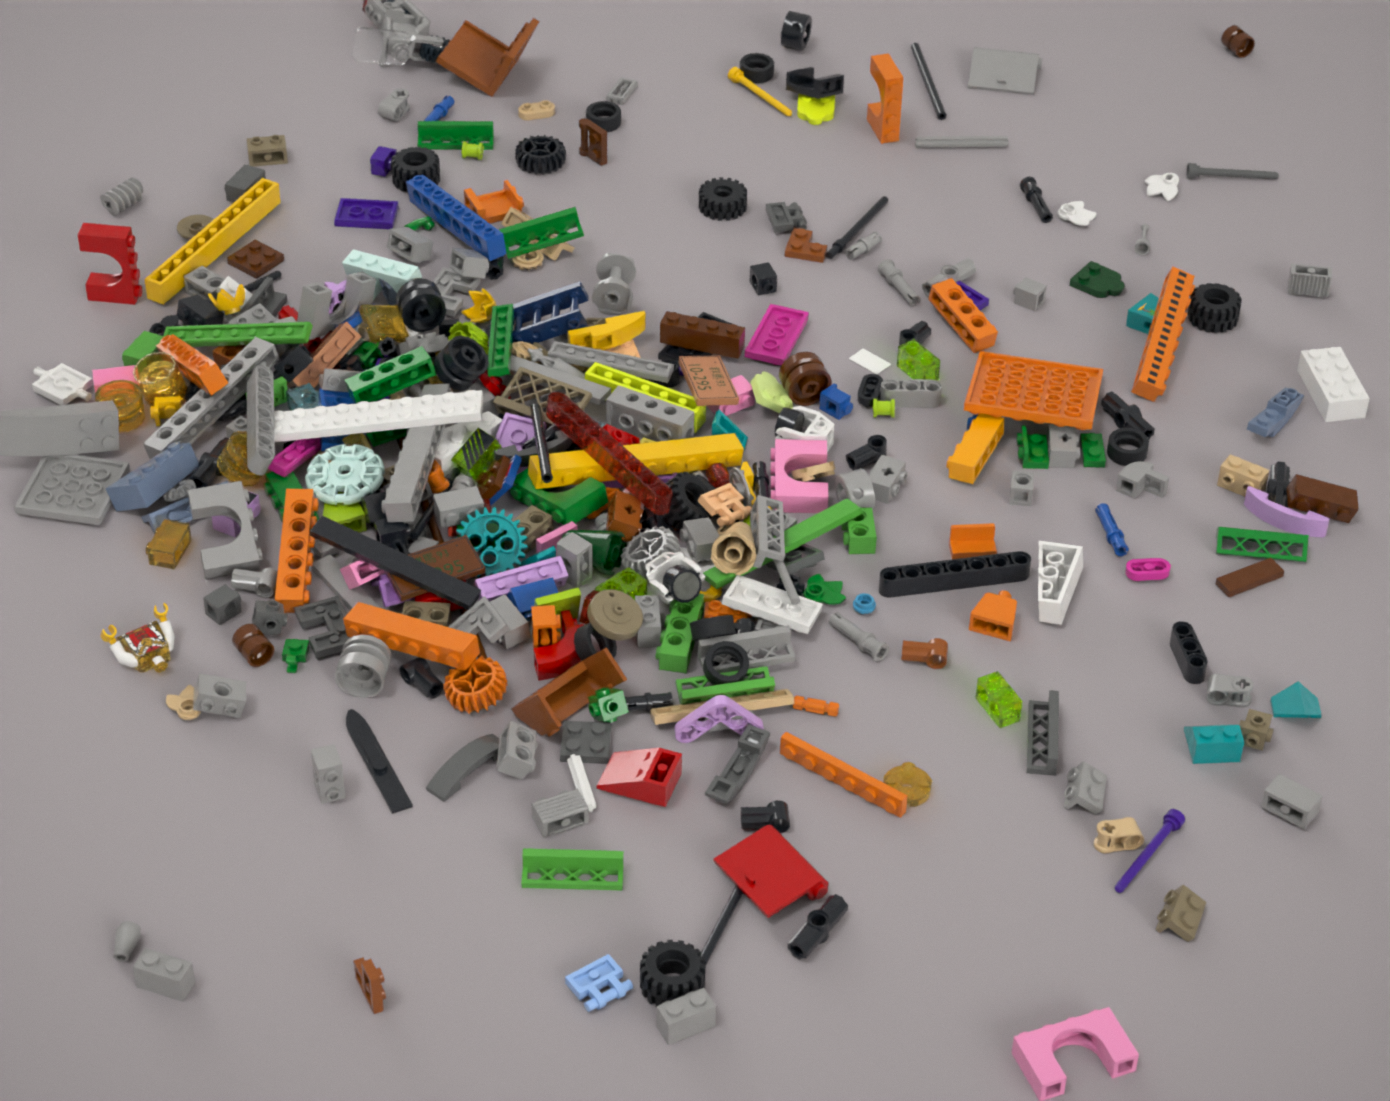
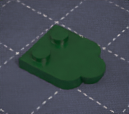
[1069,261,1125,298]

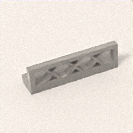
[750,495,785,569]
[698,625,796,673]

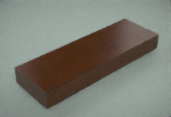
[1215,558,1284,597]

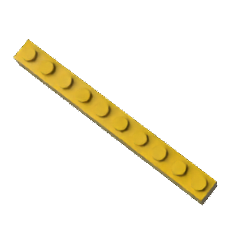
[145,178,281,305]
[528,433,744,489]

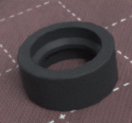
[740,53,774,83]
[586,101,621,132]
[1107,428,1149,466]
[690,615,736,641]
[574,623,617,660]
[703,641,749,685]

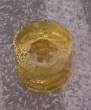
[133,352,187,407]

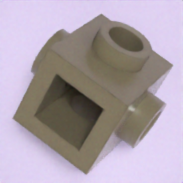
[1239,709,1274,751]

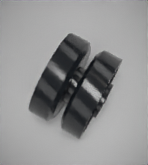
[396,278,446,332]
[433,336,489,391]

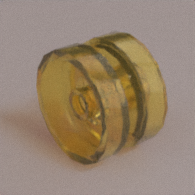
[95,380,145,432]
[217,431,263,486]

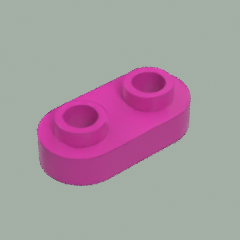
[1125,558,1171,581]

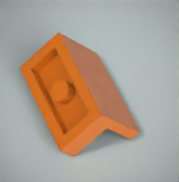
[949,523,997,559]

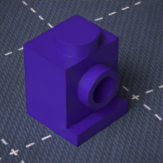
[370,146,397,177]

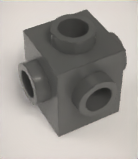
[252,600,288,635]

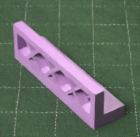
[474,556,569,601]

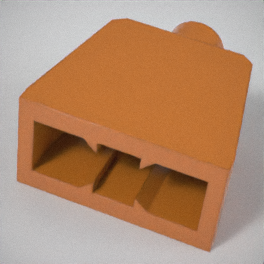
[969,590,1017,642]

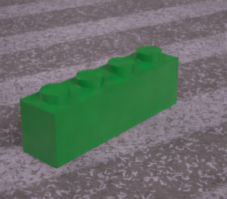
[263,471,320,522]

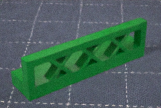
[417,121,494,150]
[499,207,584,259]
[1216,527,1309,562]

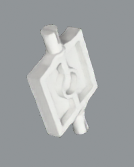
[32,363,93,405]

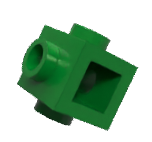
[588,687,629,723]

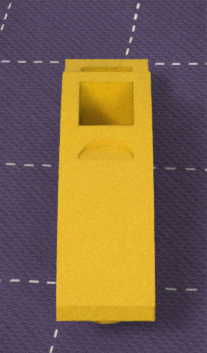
[568,311,646,350]

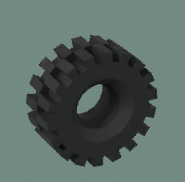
[699,177,747,221]

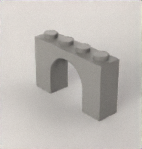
[297,271,376,340]
[188,481,263,579]

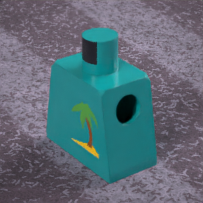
[1126,293,1159,334]

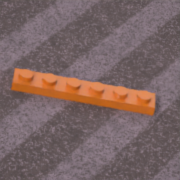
[780,732,908,818]

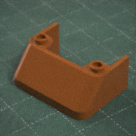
[511,648,627,737]

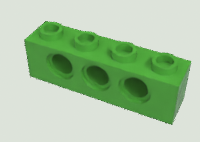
[655,594,704,674]

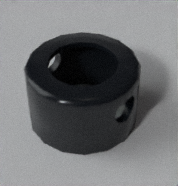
[781,11,812,50]

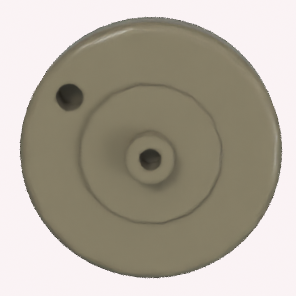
[587,590,643,641]

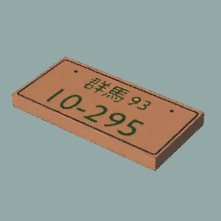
[678,355,739,406]

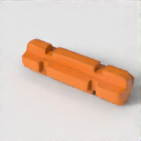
[793,695,839,717]

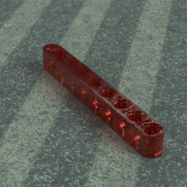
[546,392,673,515]

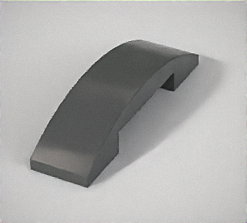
[494,426,577,467]
[705,724,770,804]
[426,734,499,802]

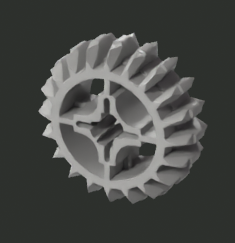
[621,526,681,581]

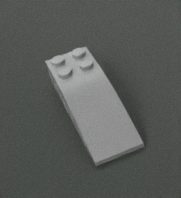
[0,400,119,456]

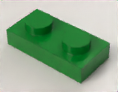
[1080,433,1106,468]

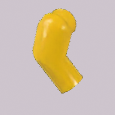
[699,584,722,603]

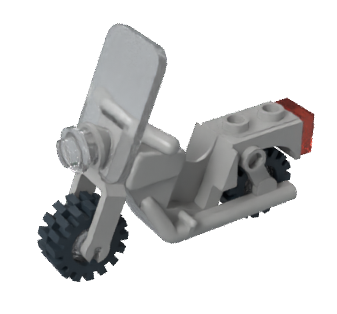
[352,0,450,67]

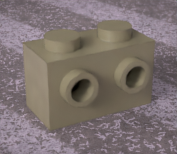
[246,135,288,167]

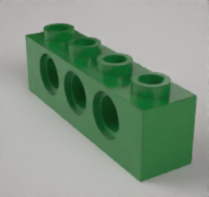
[345,346,436,404]

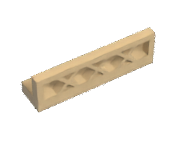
[501,207,575,261]

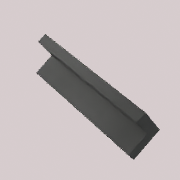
[236,277,287,317]
[1027,690,1059,776]

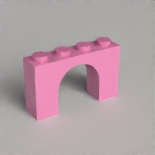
[770,439,828,513]
[1012,1007,1139,1101]

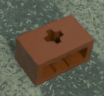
[606,490,643,542]

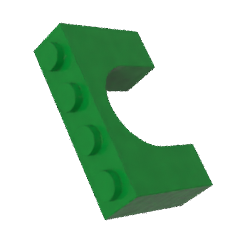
[510,468,608,525]

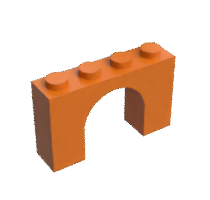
[867,53,904,144]

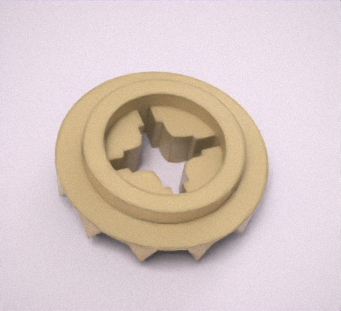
[512,250,544,271]
[511,341,539,363]

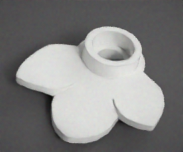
[1145,173,1179,201]
[1058,201,1097,226]

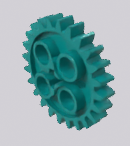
[454,507,528,579]

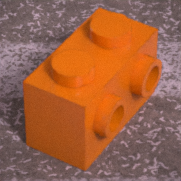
[531,605,561,648]

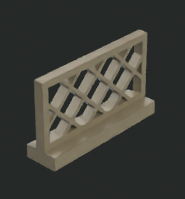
[493,367,592,428]

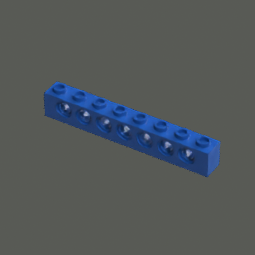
[406,174,507,261]

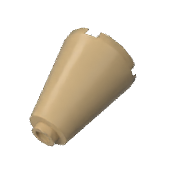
[711,522,757,575]

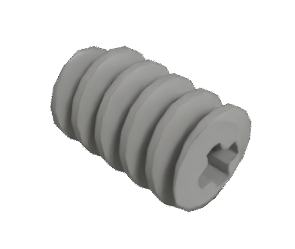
[100,177,143,216]

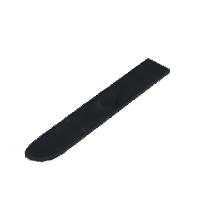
[346,709,413,814]

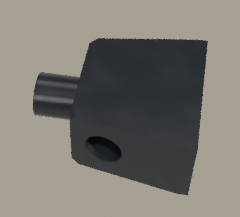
[273,343,314,382]

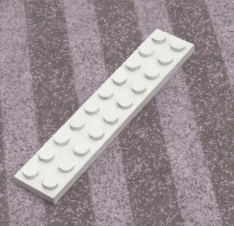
[274,390,483,442]

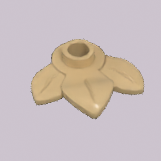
[166,685,201,720]

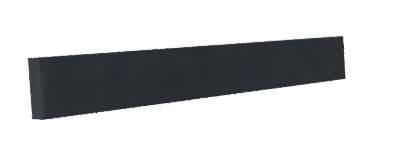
[310,516,481,610]

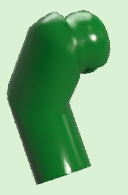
[404,216,435,231]

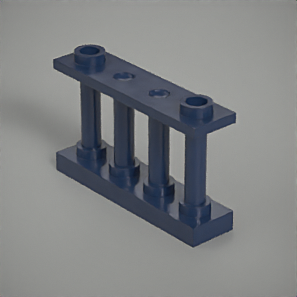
[512,281,589,345]

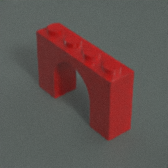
[77,223,142,305]

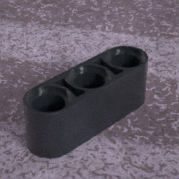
[1169,621,1208,684]

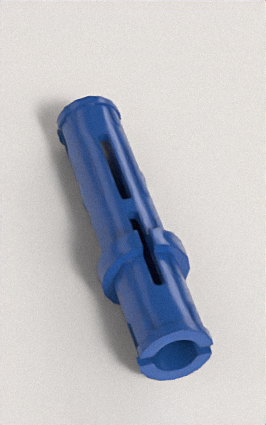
[417,95,455,130]
[1095,503,1129,556]

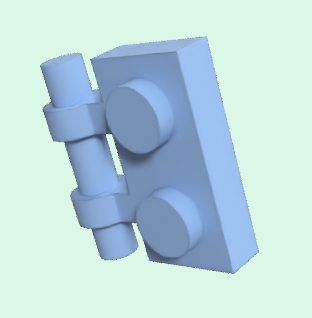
[565,954,633,1012]

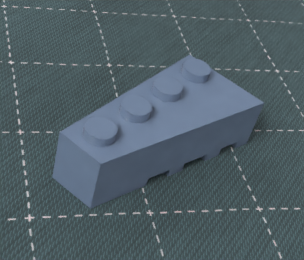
[105,442,199,512]

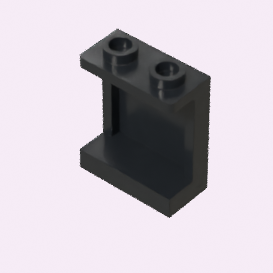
[786,67,844,99]

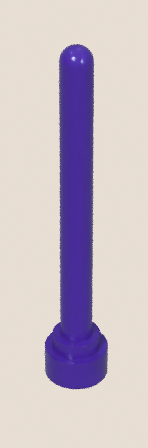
[1114,809,1186,893]

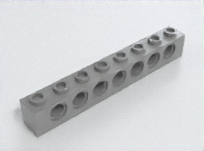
[143,337,280,459]

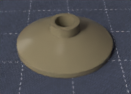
[177,215,214,239]

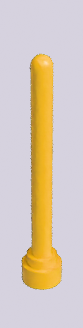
[727,66,792,116]

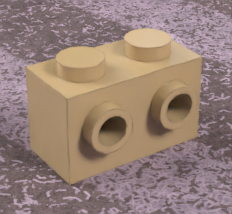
[1217,454,1270,497]

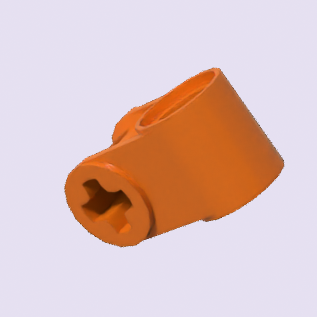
[427,459,450,493]

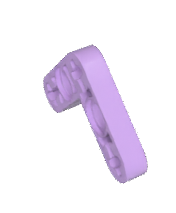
[674,695,764,743]

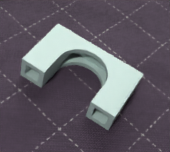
[342,249,423,300]

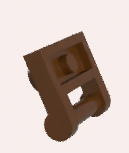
[579,118,607,166]

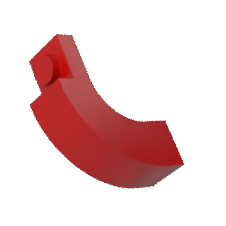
[533,610,584,681]

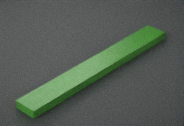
[163,322,313,347]
[703,498,861,589]

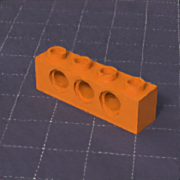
[928,278,998,353]

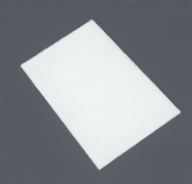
[849,348,891,374]

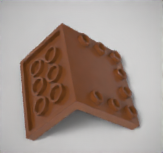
[436,18,540,97]

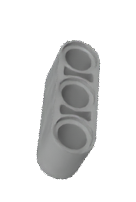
[880,379,942,408]

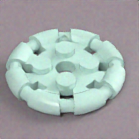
[305,444,385,505]

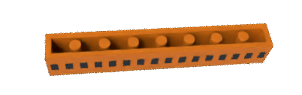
[1131,266,1195,402]

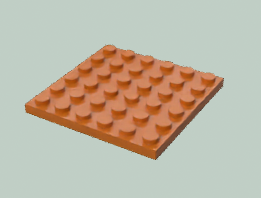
[964,351,1103,430]

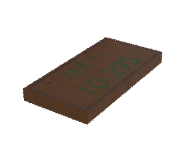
[384,535,485,601]

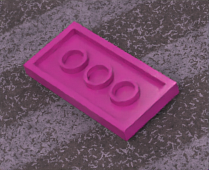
[744,304,809,366]

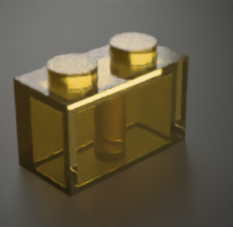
[146,519,192,570]

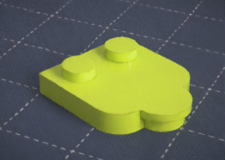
[797,93,835,125]

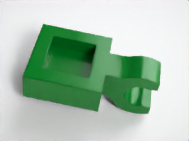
[282,639,309,673]

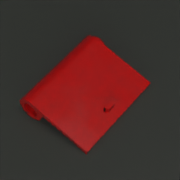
[713,825,829,918]

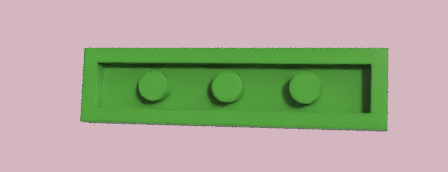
[675,666,775,704]
[521,848,624,891]

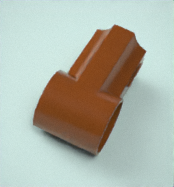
[901,638,948,669]

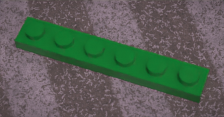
[487,304,514,377]

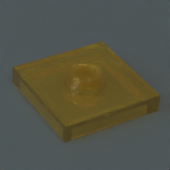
[358,305,409,342]

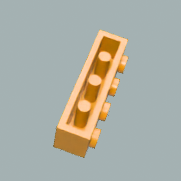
[946,413,1004,484]

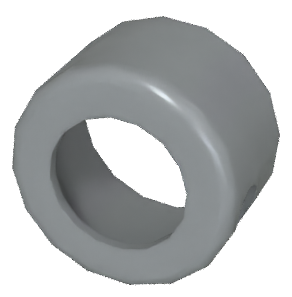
[835,468,875,511]

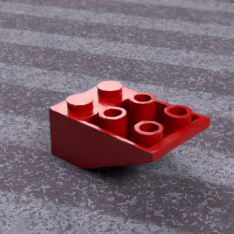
[596,748,682,807]

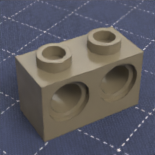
[503,505,553,554]
[402,601,451,627]

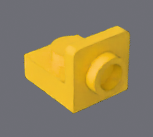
[150,396,182,426]

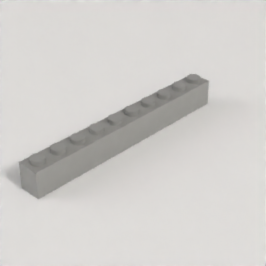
[382,384,451,522]

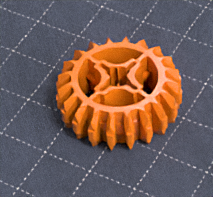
[443,656,508,714]

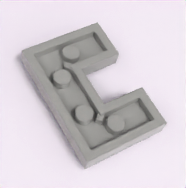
[432,267,480,317]
[449,596,510,669]

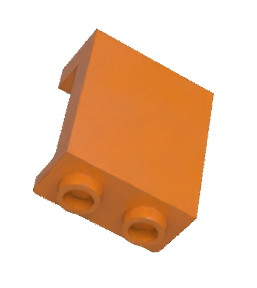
[464,180,524,224]

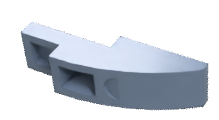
[1247,387,1304,438]

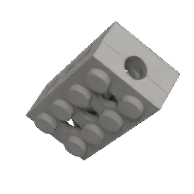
[606,385,694,442]

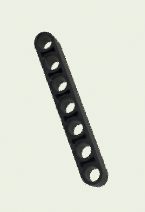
[878,551,1031,598]

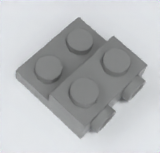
[399,332,451,356]

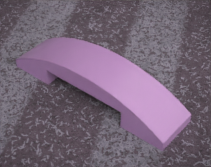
[1244,486,1330,537]

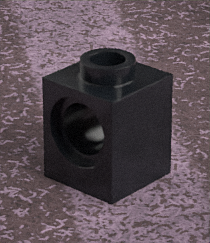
[749,262,777,296]

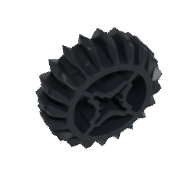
[515,135,566,175]

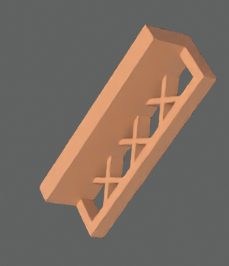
[287,322,362,396]

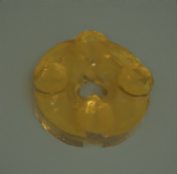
[883,762,932,807]

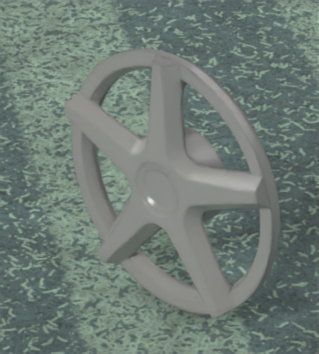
[729,467,754,507]

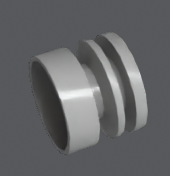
[335,635,391,698]

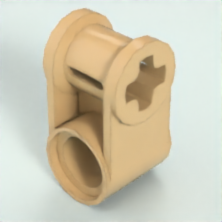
[1093,817,1144,853]

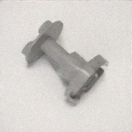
[592,253,636,315]

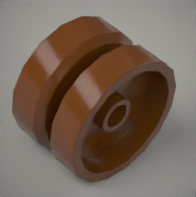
[779,351,832,406]

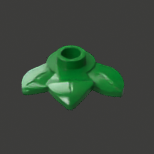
[803,574,846,605]

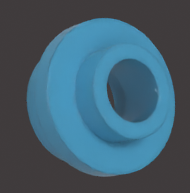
[853,593,876,614]

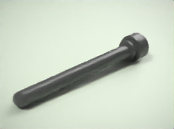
[1186,163,1279,179]

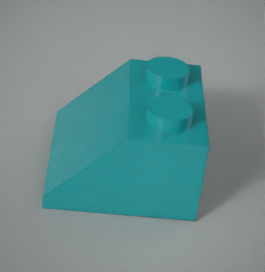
[1184,725,1244,764]

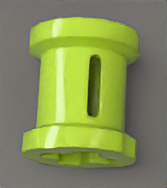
[462,141,484,160]
[873,399,895,418]

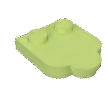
[750,371,793,413]

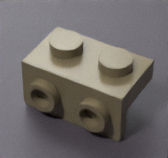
[1155,884,1207,942]

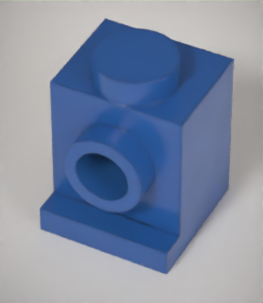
[819,383,853,420]

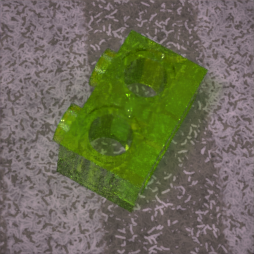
[595,567,647,600]
[975,671,1023,728]

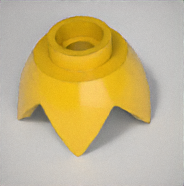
[208,284,245,315]
[461,288,497,323]

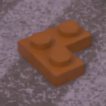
[784,228,828,263]
[353,957,386,1014]

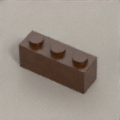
[1287,474,1359,523]

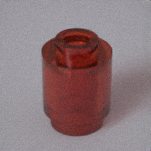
[706,463,729,488]

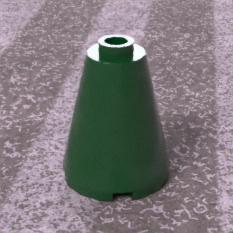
[561,530,626,575]

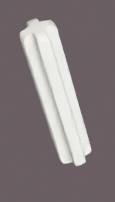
[567,754,597,813]

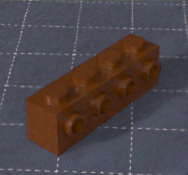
[660,311,745,359]

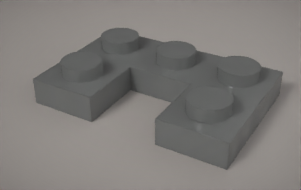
[294,596,351,659]

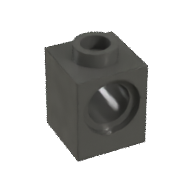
[203,584,242,625]

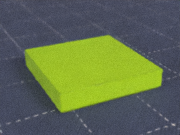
[534,588,581,620]

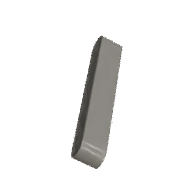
[247,365,275,475]

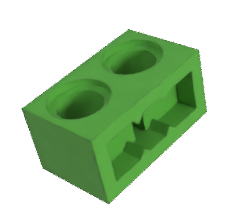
[841,508,877,554]

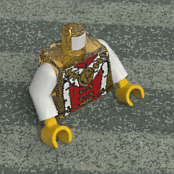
[100,603,175,673]

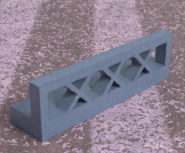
[141,481,228,535]

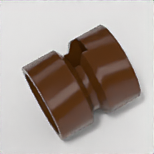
[1221,25,1255,58]
[232,623,275,667]

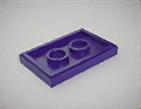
[334,198,399,230]

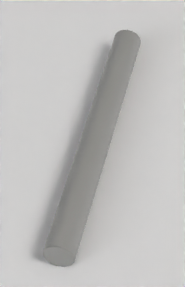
[768,533,800,605]

